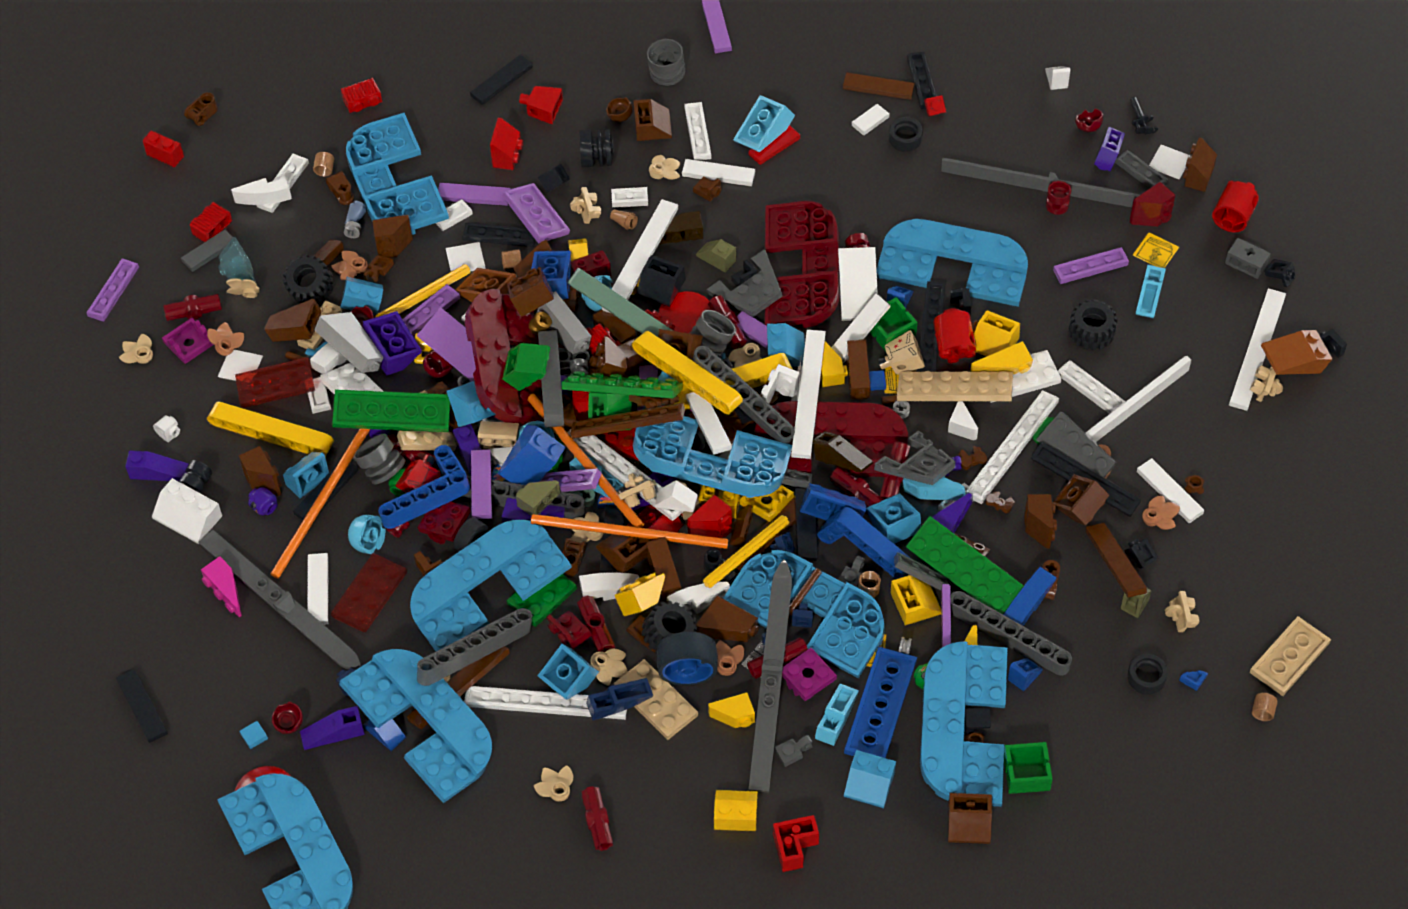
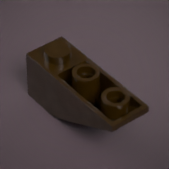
[659,211,703,245]
[813,431,873,473]

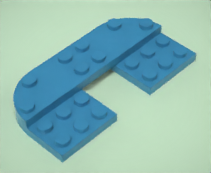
[346,113,449,235]
[876,219,1028,307]
[633,406,792,498]
[410,520,572,651]
[723,550,885,678]
[920,642,1007,807]
[339,649,492,803]
[217,774,353,909]

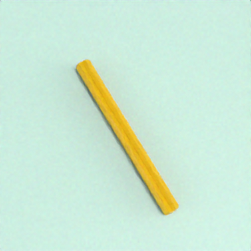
[375,264,470,318]
[703,515,789,588]

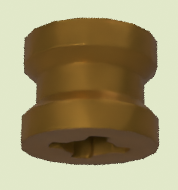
[529,312,552,335]

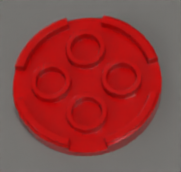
[659,291,711,333]

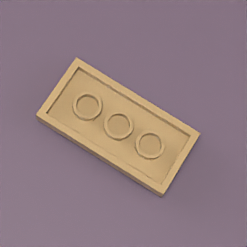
[1250,616,1331,696]
[614,659,698,740]

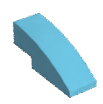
[1136,265,1166,318]
[815,684,859,746]

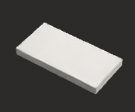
[838,247,878,321]

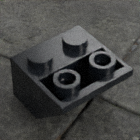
[636,255,686,307]

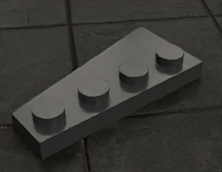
[1036,412,1117,478]

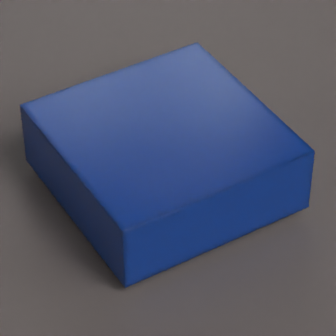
[869,370,886,391]

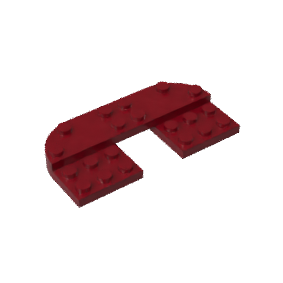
[765,201,840,328]
[465,289,544,425]
[755,401,908,477]

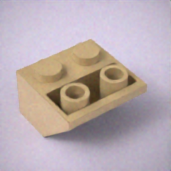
[478,421,520,450]

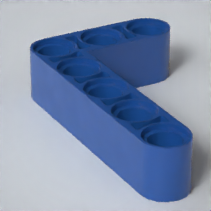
[378,445,470,529]
[817,507,910,579]

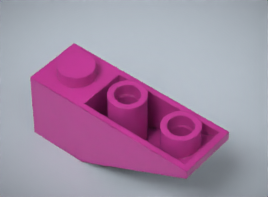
[201,556,242,617]

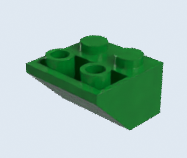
[502,343,550,391]
[588,392,632,431]

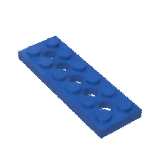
[844,647,917,758]

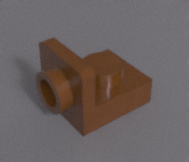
[693,176,721,202]
[414,551,443,576]

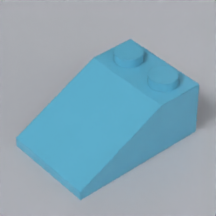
[733,95,795,152]

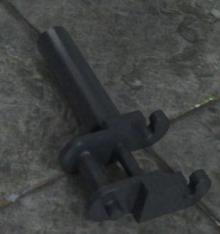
[1130,97,1158,135]

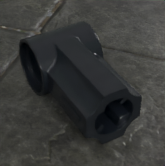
[704,549,738,586]

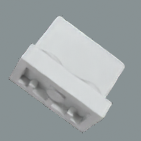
[761,364,800,410]

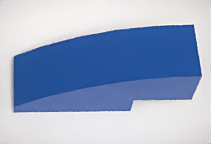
[1004,567,1057,626]

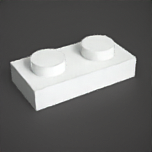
[611,187,648,207]

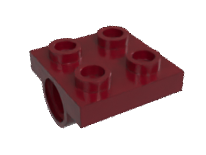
[417,502,471,544]

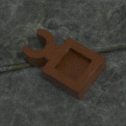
[364,255,394,283]

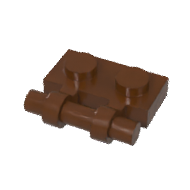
[629,395,679,409]

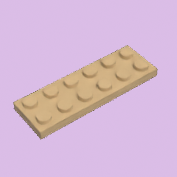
[897,371,1013,401]

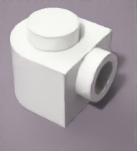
[153,415,180,442]

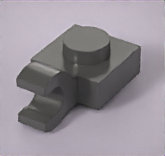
[838,555,865,588]
[775,735,813,767]

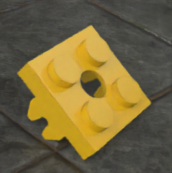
[739,485,794,522]

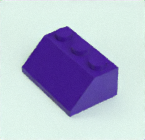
[363,311,422,375]

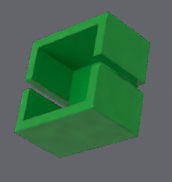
[870,297,917,352]
[1004,742,1053,794]

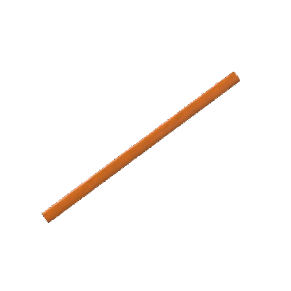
[527,394,644,528]
[270,429,370,579]
[531,514,728,549]

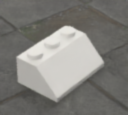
[152,478,222,544]

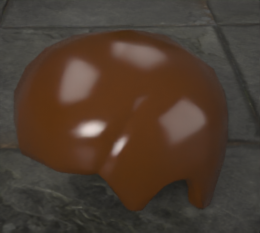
[606,97,633,122]

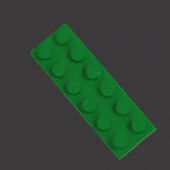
[562,371,683,398]
[332,389,450,432]
[906,516,1024,615]

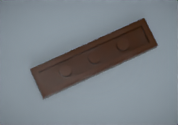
[843,72,915,100]

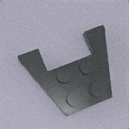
[707,250,783,317]
[874,431,955,485]

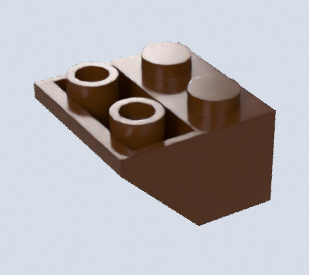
[633,99,672,141]
[1183,137,1217,192]
[508,267,554,317]
[589,336,627,377]
[238,446,282,496]
[1024,494,1057,548]
[596,525,652,573]
[948,793,992,844]

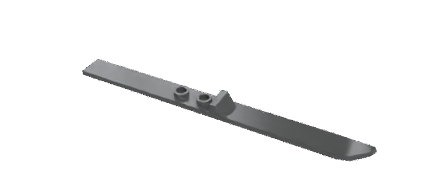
[941,158,1140,208]
[198,530,361,670]
[748,559,792,793]

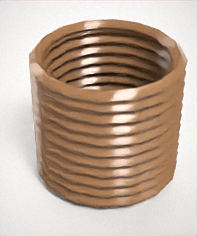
[313,152,335,177]
[501,249,521,271]
[858,571,881,598]
[1252,693,1278,721]

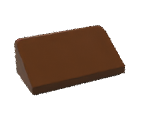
[314,240,344,266]
[729,505,753,547]

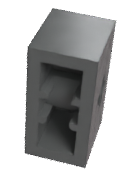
[1225,238,1271,279]

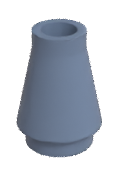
[345,200,367,224]

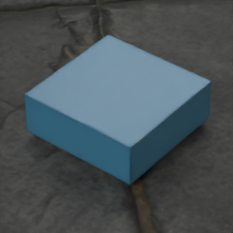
[239,721,268,749]

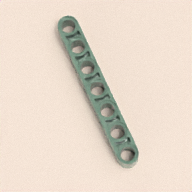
[567,268,673,337]

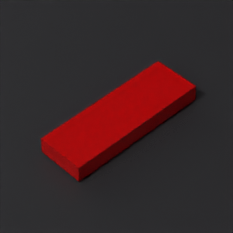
[749,125,800,165]

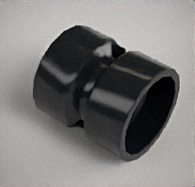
[178,460,212,493]

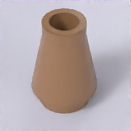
[610,209,638,230]

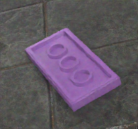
[502,183,570,243]
[416,308,476,382]

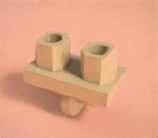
[570,187,601,224]
[1250,365,1283,402]
[618,473,657,508]
[1165,591,1199,632]

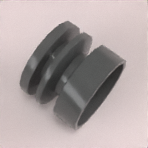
[647,39,686,86]
[690,310,736,358]
[353,434,405,484]

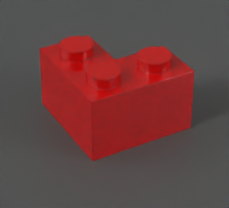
[773,815,819,872]

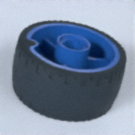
[657,632,718,686]

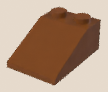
[455,268,516,302]
[1261,330,1332,375]

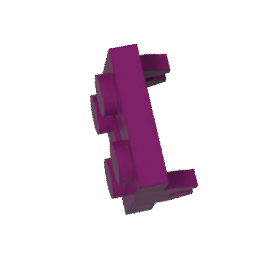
[162,318,214,364]
[782,648,837,701]

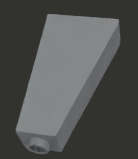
[537,291,591,354]
[314,312,383,373]

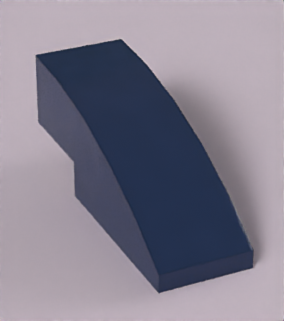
[586,678,653,721]

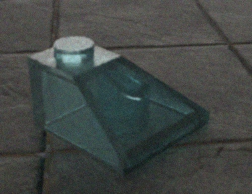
[218,237,256,283]

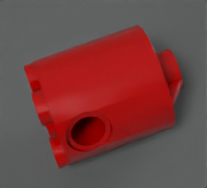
[1212,181,1259,233]
[933,308,976,363]

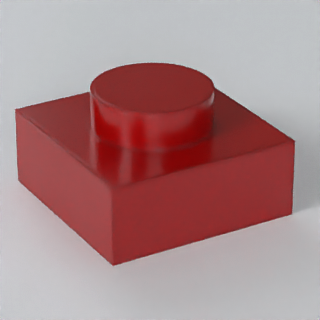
[924,95,946,117]

